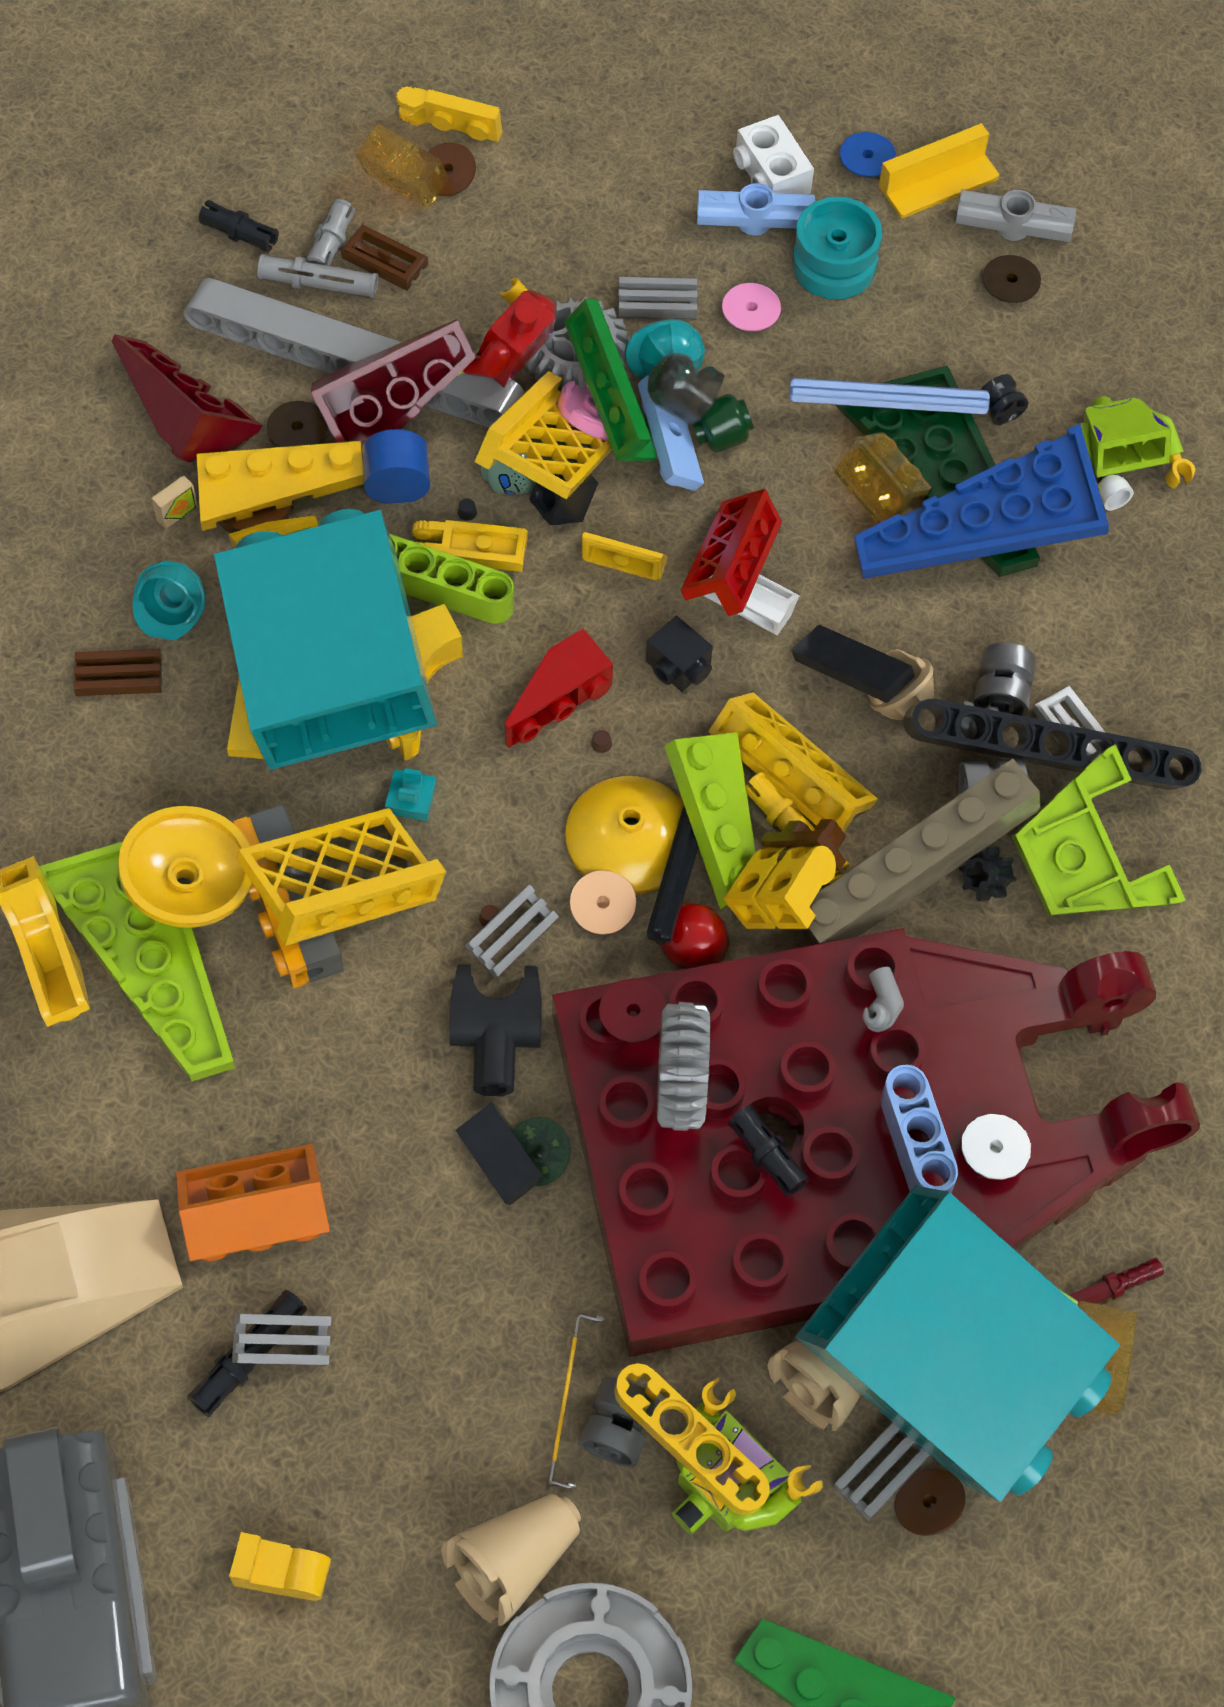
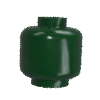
[691,394,754,453]

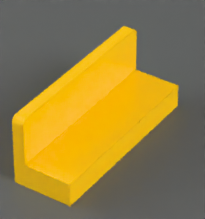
[879,123,999,218]

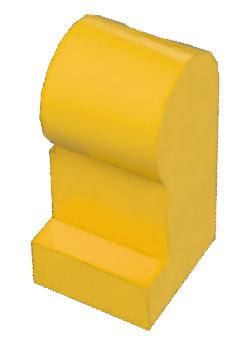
[229,1532,331,1601]

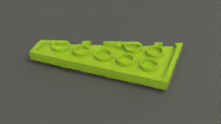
[39,842,235,1082]

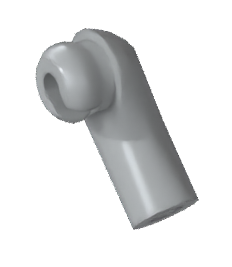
[862,967,904,1032]

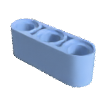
[881,1065,958,1193]

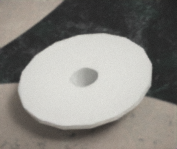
[961,1114,1031,1180]

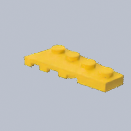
[197,441,364,531]

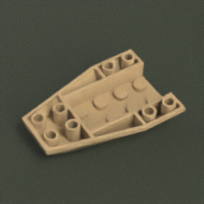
[0,1199,183,1392]

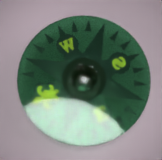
[513,1117,571,1187]

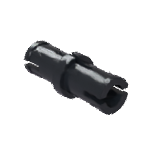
[199,200,279,253]
[728,1105,810,1198]

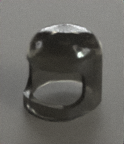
[647,353,725,424]

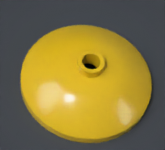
[565,776,684,894]
[118,806,252,928]

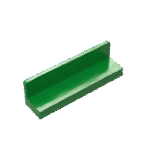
[564,299,657,461]

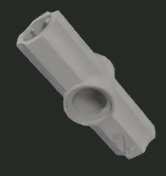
[955,189,1076,242]

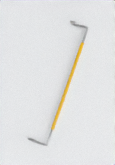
[549,1314,605,1489]

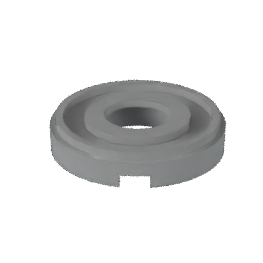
[489,1583,692,1707]

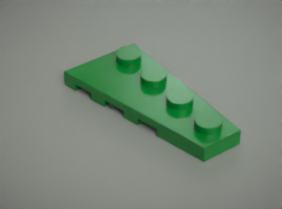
[733,1619,957,1707]

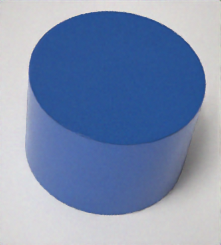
[362,429,430,504]

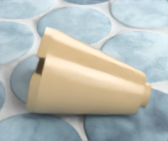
[767,1339,861,1431]
[441,1494,581,1626]

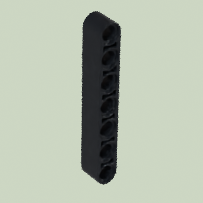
[903,699,1202,789]

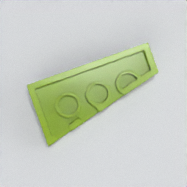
[664,732,756,909]

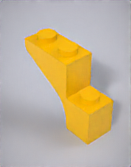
[386,603,463,761]
[0,856,90,1027]

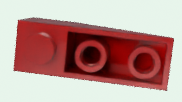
[504,628,613,748]

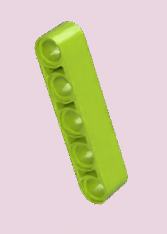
[389,534,514,624]

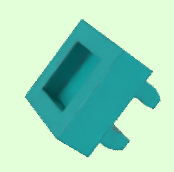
[385,768,437,821]

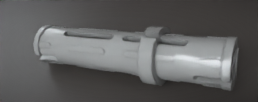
[257,254,378,298]

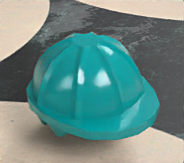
[625,319,705,385]
[132,560,206,640]

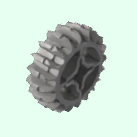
[527,295,630,389]
[657,1002,710,1131]

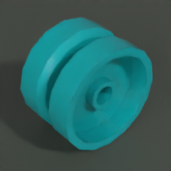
[792,197,883,299]

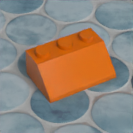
[176,1144,330,1262]

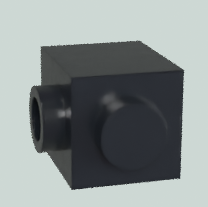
[646,615,713,692]

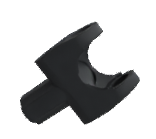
[450,964,542,1097]

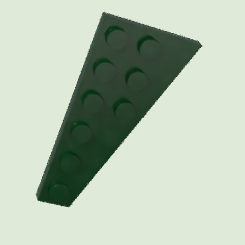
[836,365,1040,577]

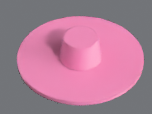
[722,283,781,331]

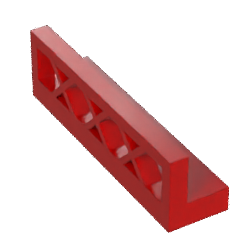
[680,489,782,616]

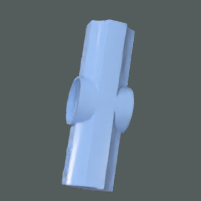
[697,183,815,236]

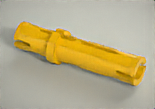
[745,772,850,884]

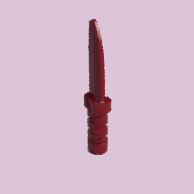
[1069,1258,1164,1309]

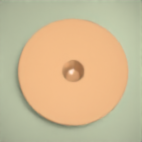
[570,870,636,935]

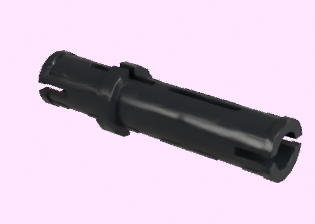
[187,1289,307,1417]

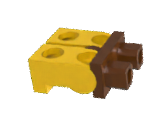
[723,819,846,929]

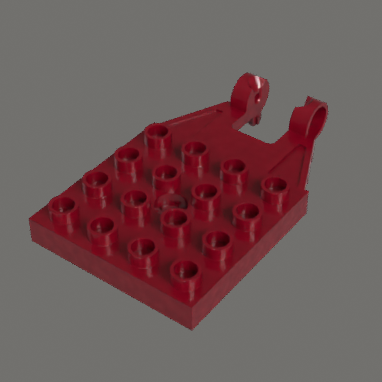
[552,928,1200,1357]

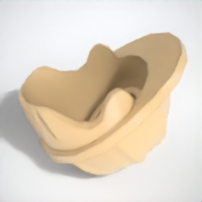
[867,649,934,720]

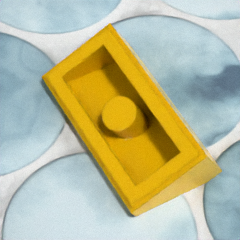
[582,532,668,581]

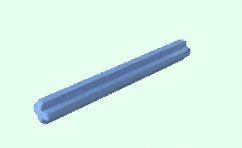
[789,378,990,414]

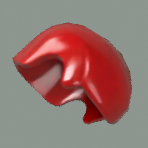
[660,903,730,969]

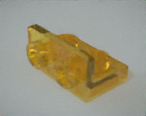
[834,432,931,524]

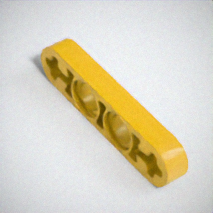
[614,1363,770,1516]

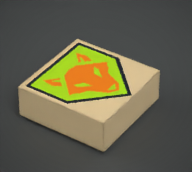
[152,476,198,529]

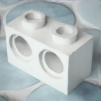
[733,115,814,194]

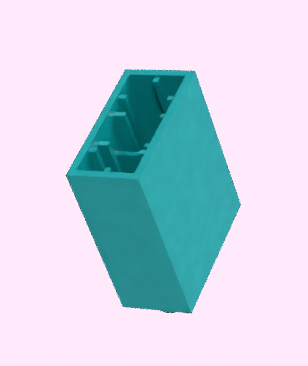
[214,509,438,770]
[795,1185,1120,1502]

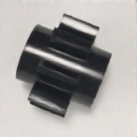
[959,847,1017,901]

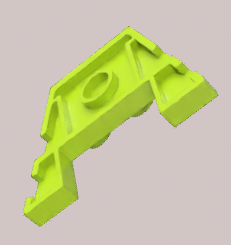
[1011,744,1186,916]

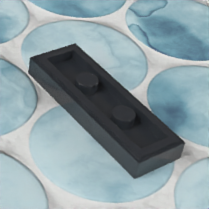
[791,624,915,703]

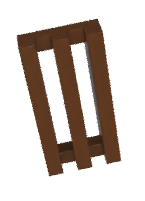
[341,224,428,291]
[74,649,162,696]

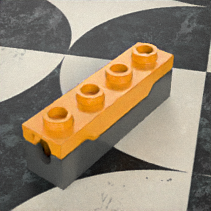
[233,804,344,989]

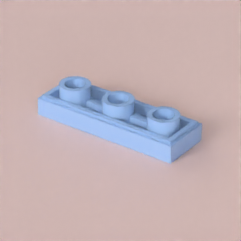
[638,376,704,491]

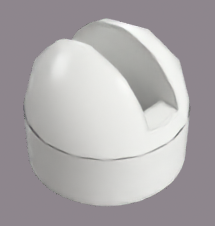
[1098,475,1134,511]

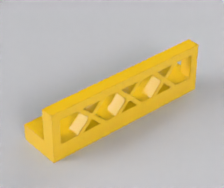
[708,692,878,832]

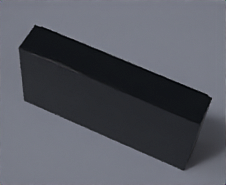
[455,1102,546,1205]

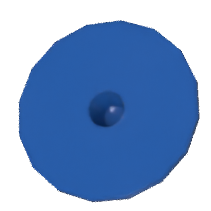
[840,132,896,177]

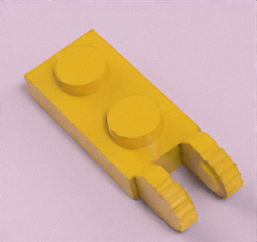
[396,86,502,142]
[412,520,528,572]

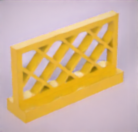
[474,371,612,500]
[236,808,447,946]

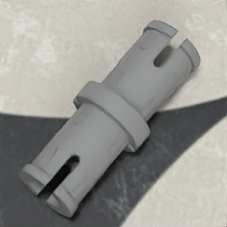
[306,199,355,266]

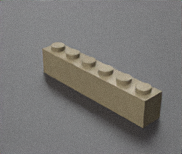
[803,758,1040,945]

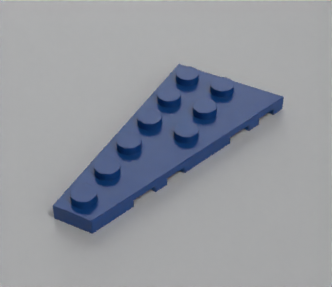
[854,423,1109,579]

